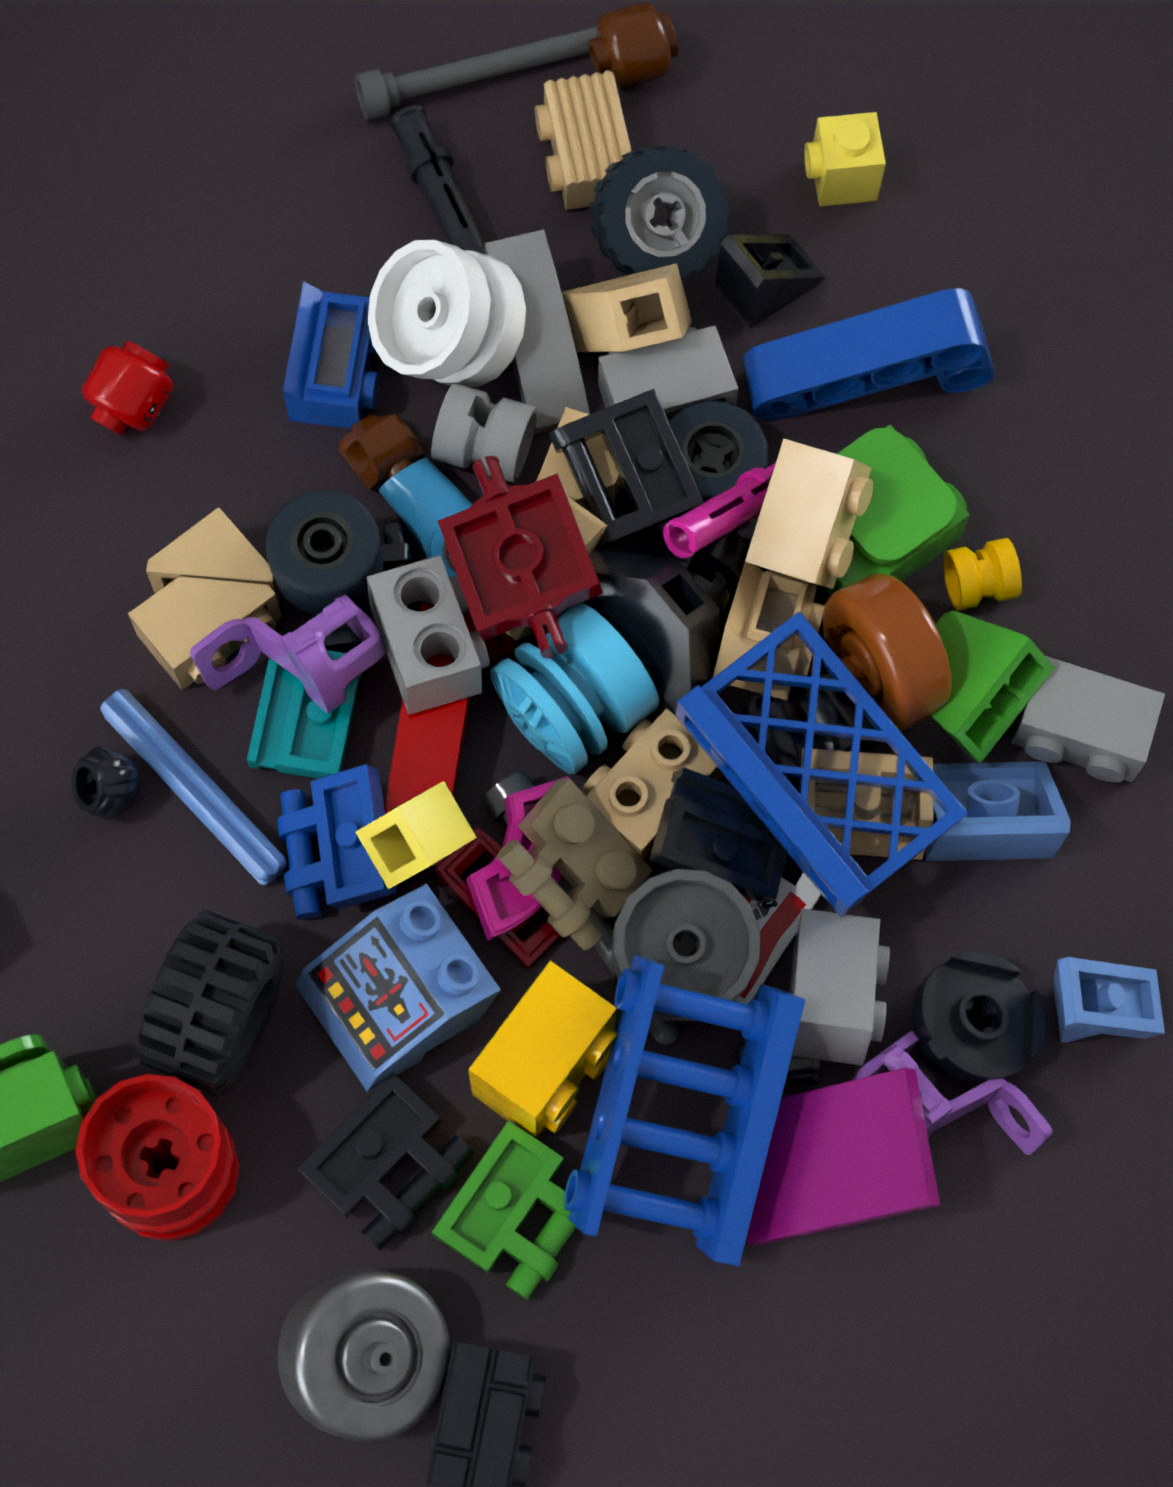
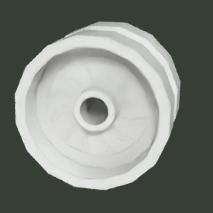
[368,240,526,387]

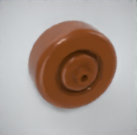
[823,573,952,731]

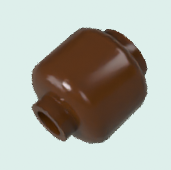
[588,2,679,88]

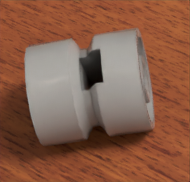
[431,383,538,484]

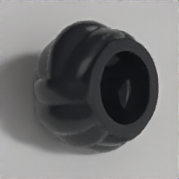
[71,747,141,820]

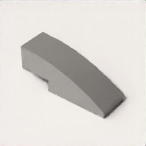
[485,229,590,434]

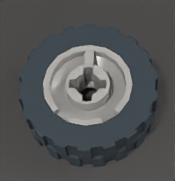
[590,146,730,279]

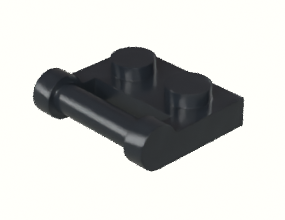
[549,389,704,549]

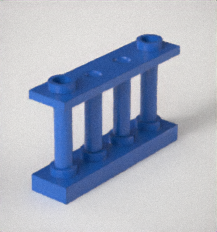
[564,954,806,1266]

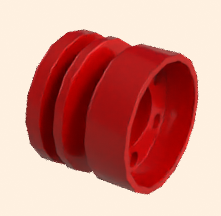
[75,1074,240,1241]

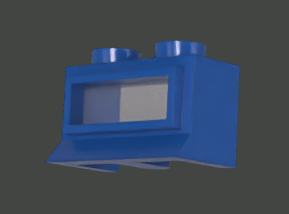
[283,281,379,429]

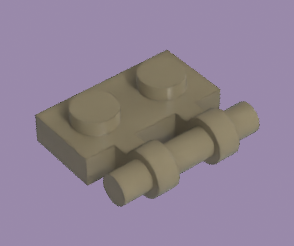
[497,778,652,951]

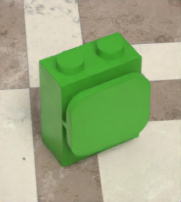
[815,424,970,599]
[0,1034,99,1182]

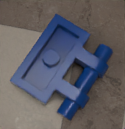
[277,764,397,920]

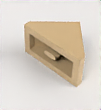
[146,507,280,604]

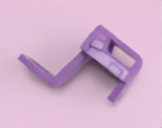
[190,594,386,714]
[852,1031,1052,1155]

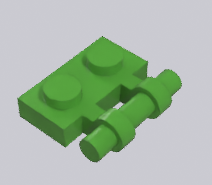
[431,1120,578,1300]

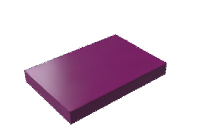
[727,1068,940,1245]

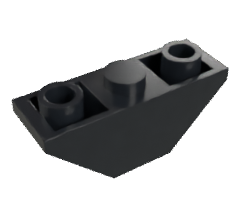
[582,549,722,712]

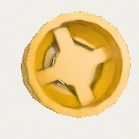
[943,538,1022,610]

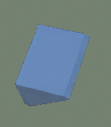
[925,761,1071,861]

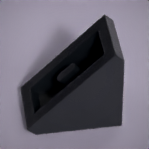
[715,234,825,328]

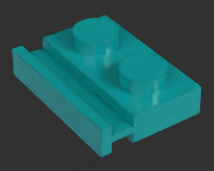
[247,650,363,779]

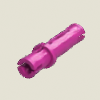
[663,463,776,558]

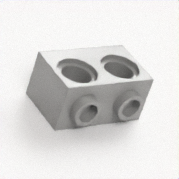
[367,555,490,715]

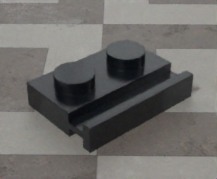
[650,767,787,904]

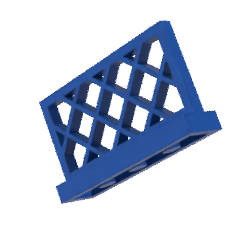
[675,611,968,918]

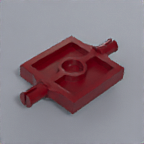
[438,456,604,658]

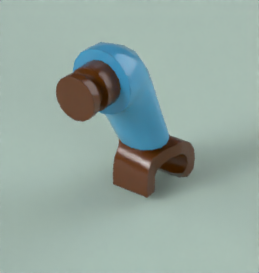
[339,413,472,577]

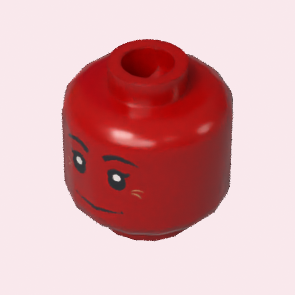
[81,340,174,436]

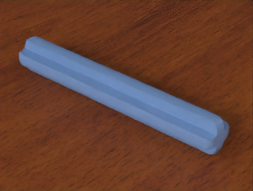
[100,689,287,885]

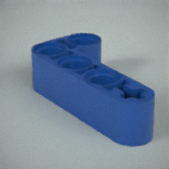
[742,288,994,421]

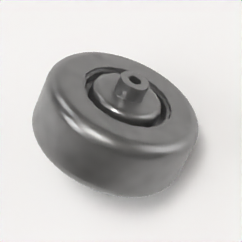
[278,1268,451,1442]

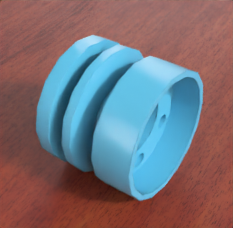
[490,602,659,774]

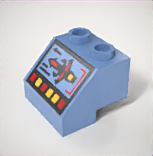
[295,884,501,1092]

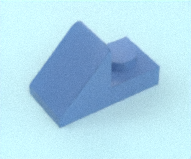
[1053,957,1165,1043]

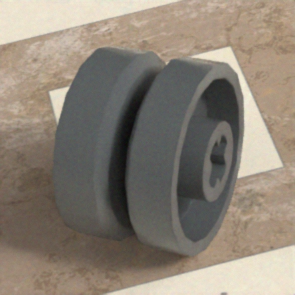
[611,869,760,1024]

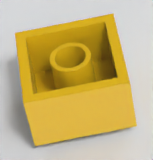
[468,961,617,1140]

